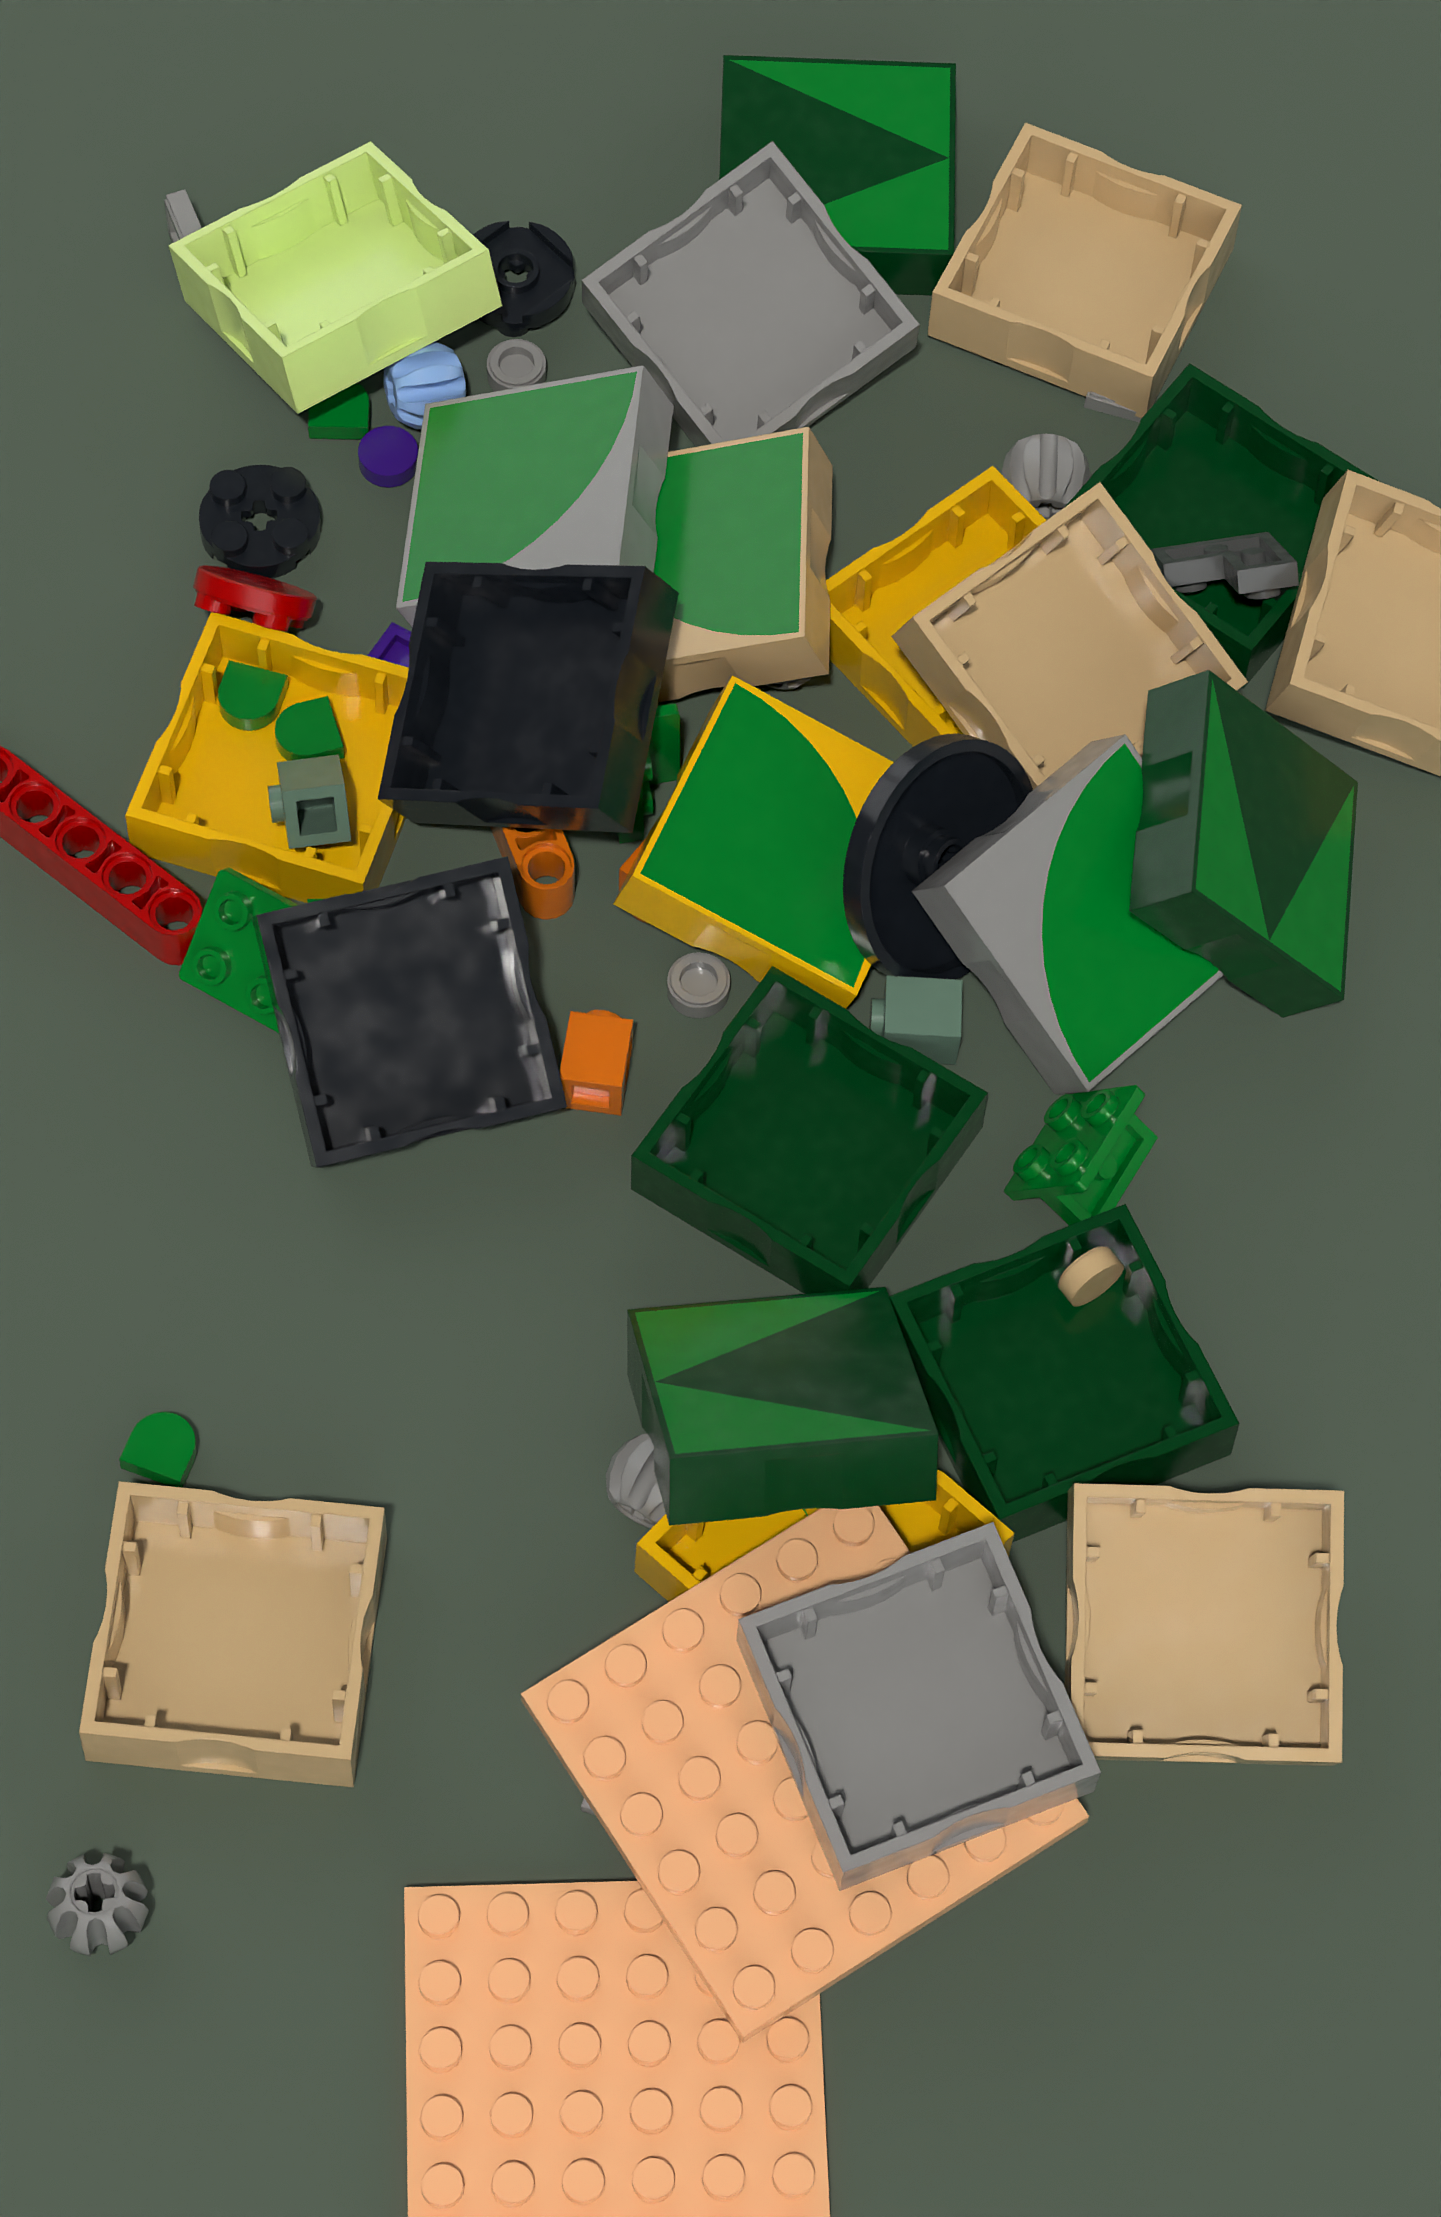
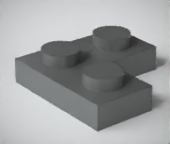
[1150,532,1299,599]

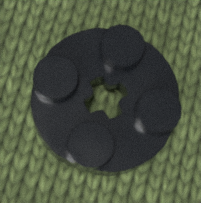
[473,221,575,337]
[199,465,321,579]

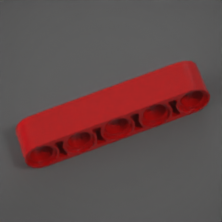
[0,746,203,965]

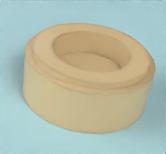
[1058,1246,1124,1307]

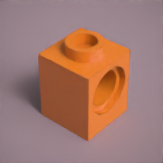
[559,1010,633,1116]

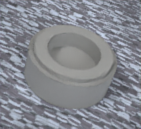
[487,339,546,392]
[667,952,730,1018]

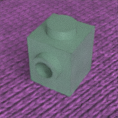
[267,754,351,849]
[869,976,963,1065]

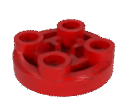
[193,565,317,631]

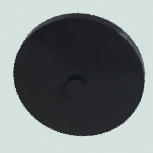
[843,733,1033,980]

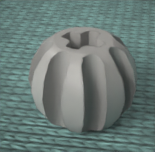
[1002,434,1091,520]
[606,1434,666,1529]
[46,1853,149,1957]

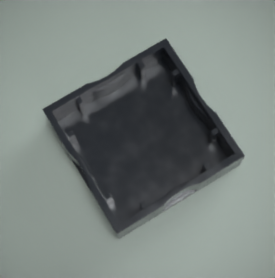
[378,562,679,833]
[252,856,567,1168]

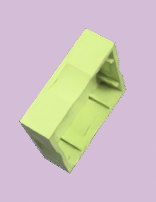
[168,141,502,414]

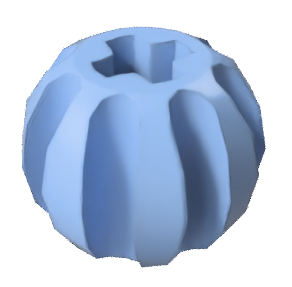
[384,341,466,429]

